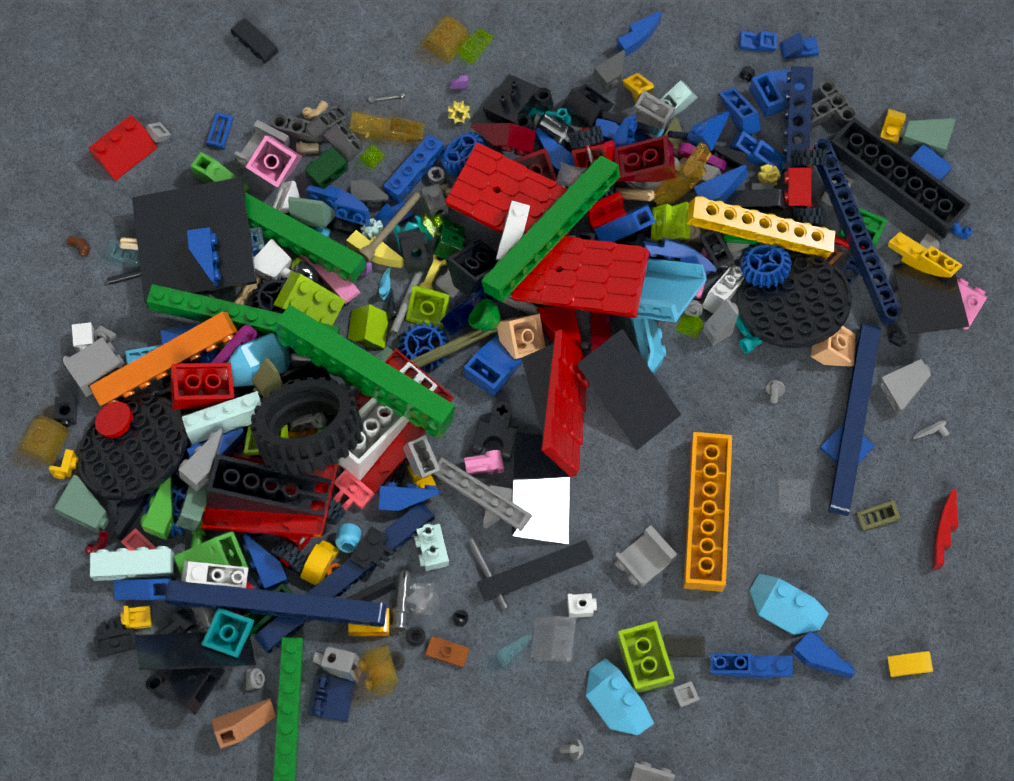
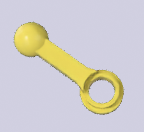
[419,254,447,290]

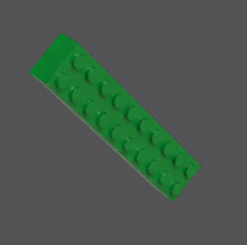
[276,305,455,439]

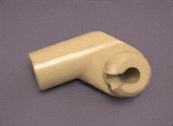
[302,101,328,120]

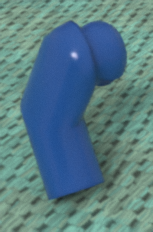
[952,222,973,239]

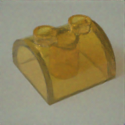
[420,15,470,64]
[17,415,71,466]
[358,644,399,696]

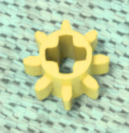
[448,100,470,124]
[758,164,780,186]

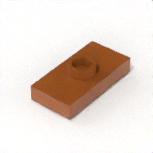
[425,636,470,668]

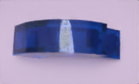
[440,286,497,336]

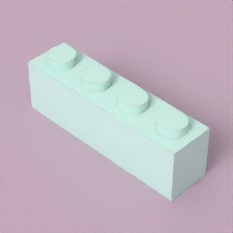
[182,391,261,445]
[90,546,174,581]

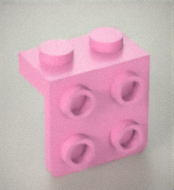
[957,277,987,329]

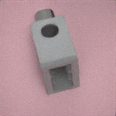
[403,435,440,478]
[313,647,364,683]

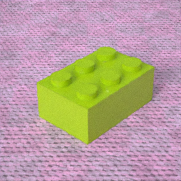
[273,271,346,325]
[616,621,675,693]

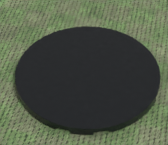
[737,253,852,348]
[78,394,188,500]

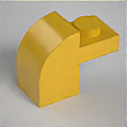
[300,540,340,585]

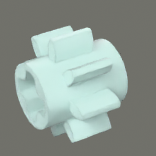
[360,219,384,241]

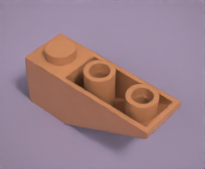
[211,699,276,749]

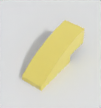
[346,230,404,268]

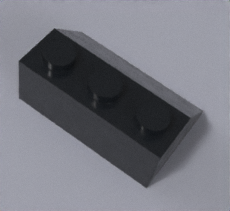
[446,239,498,297]

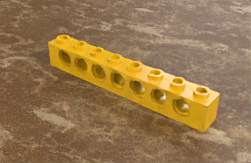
[687,196,835,259]

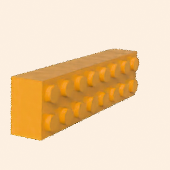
[683,432,732,592]

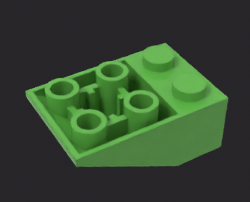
[173,531,248,585]

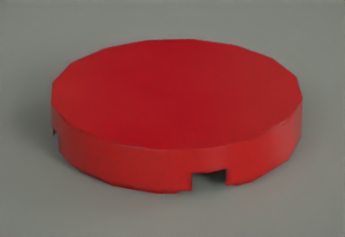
[95,402,133,438]

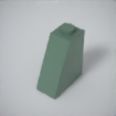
[900,118,956,158]
[54,475,109,533]
[175,482,209,531]

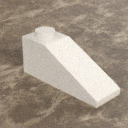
[496,201,530,261]

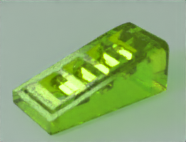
[459,28,494,65]

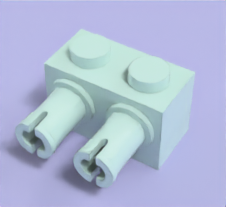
[414,524,449,571]

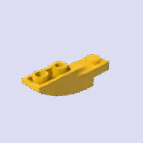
[888,232,962,277]

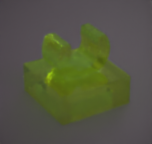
[360,145,385,170]
[421,214,443,237]

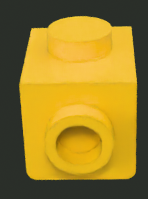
[49,449,78,480]
[121,606,152,629]

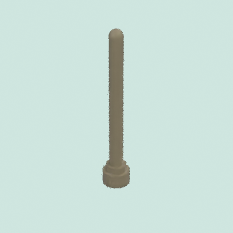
[358,192,421,263]

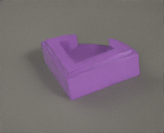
[450,75,468,89]

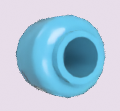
[335,523,362,553]

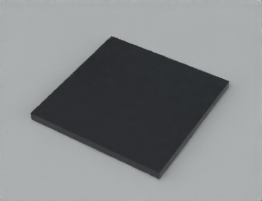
[132,177,257,304]

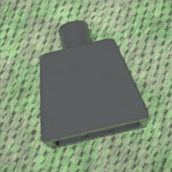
[420,184,449,227]

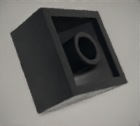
[562,84,614,127]

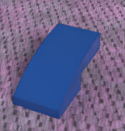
[738,30,778,52]

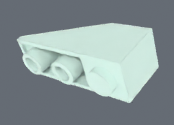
[660,80,698,118]

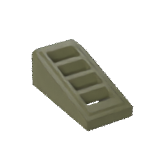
[856,500,901,531]

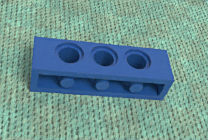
[384,134,444,204]

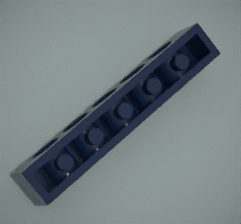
[782,66,814,173]

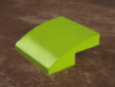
[651,202,690,242]

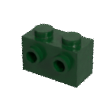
[305,147,348,189]
[433,218,466,259]

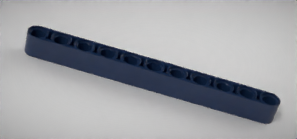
[813,138,901,325]
[828,323,881,516]
[254,502,435,654]
[165,581,387,627]

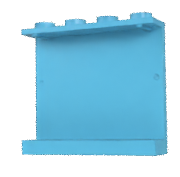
[637,258,707,322]

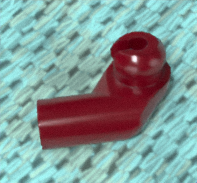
[85,531,108,555]

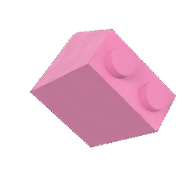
[246,135,302,187]

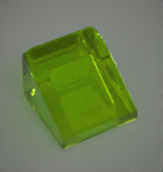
[676,315,704,340]

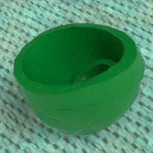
[468,299,500,331]

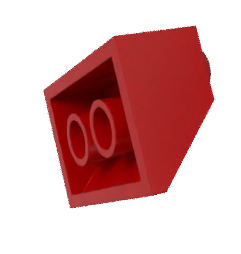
[88,115,158,181]
[171,363,234,410]

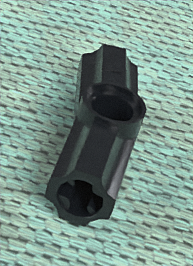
[536,113,580,150]

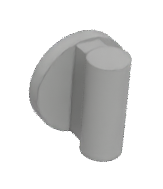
[684,300,703,318]
[94,326,117,343]
[766,380,785,404]
[246,668,265,690]
[559,739,584,760]

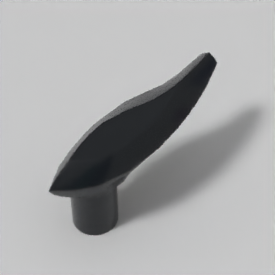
[387,288,398,320]

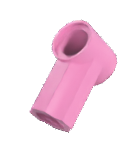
[464,450,504,475]

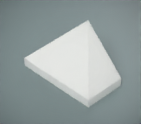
[272,181,300,214]

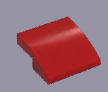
[587,192,626,238]

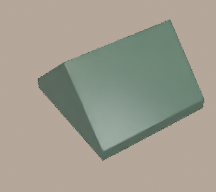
[288,197,336,228]

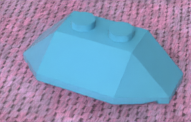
[630,317,666,374]
[228,333,292,387]
[749,574,829,636]
[586,658,654,735]

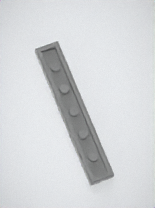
[432,457,533,532]

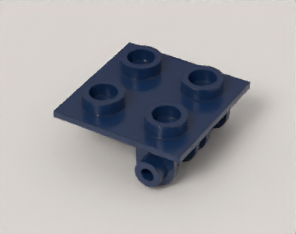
[308,674,355,722]

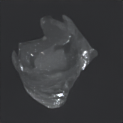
[556,161,588,187]
[406,583,440,616]

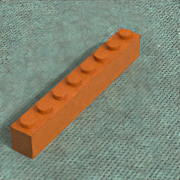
[90,312,238,406]

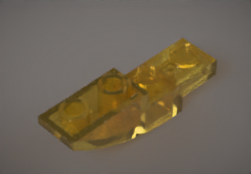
[349,111,425,142]
[654,142,712,206]

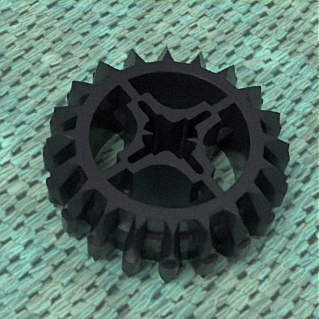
[251,276,287,314]

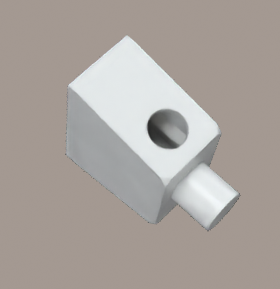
[254,239,292,281]

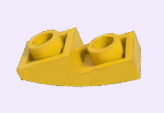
[888,652,933,677]

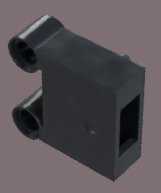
[483,74,554,130]
[146,667,226,715]

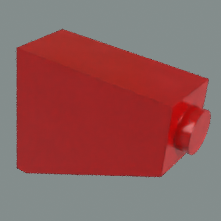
[536,306,581,350]

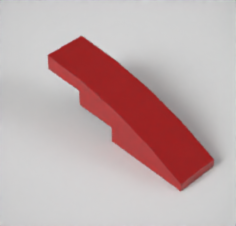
[933,489,958,569]

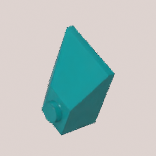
[202,608,254,658]

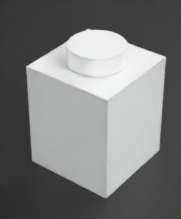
[72,322,95,352]

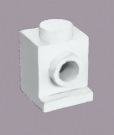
[567,593,597,618]

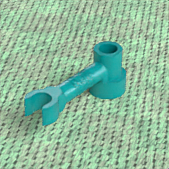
[528,108,572,125]
[735,314,762,354]

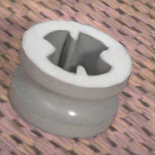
[428,167,445,184]

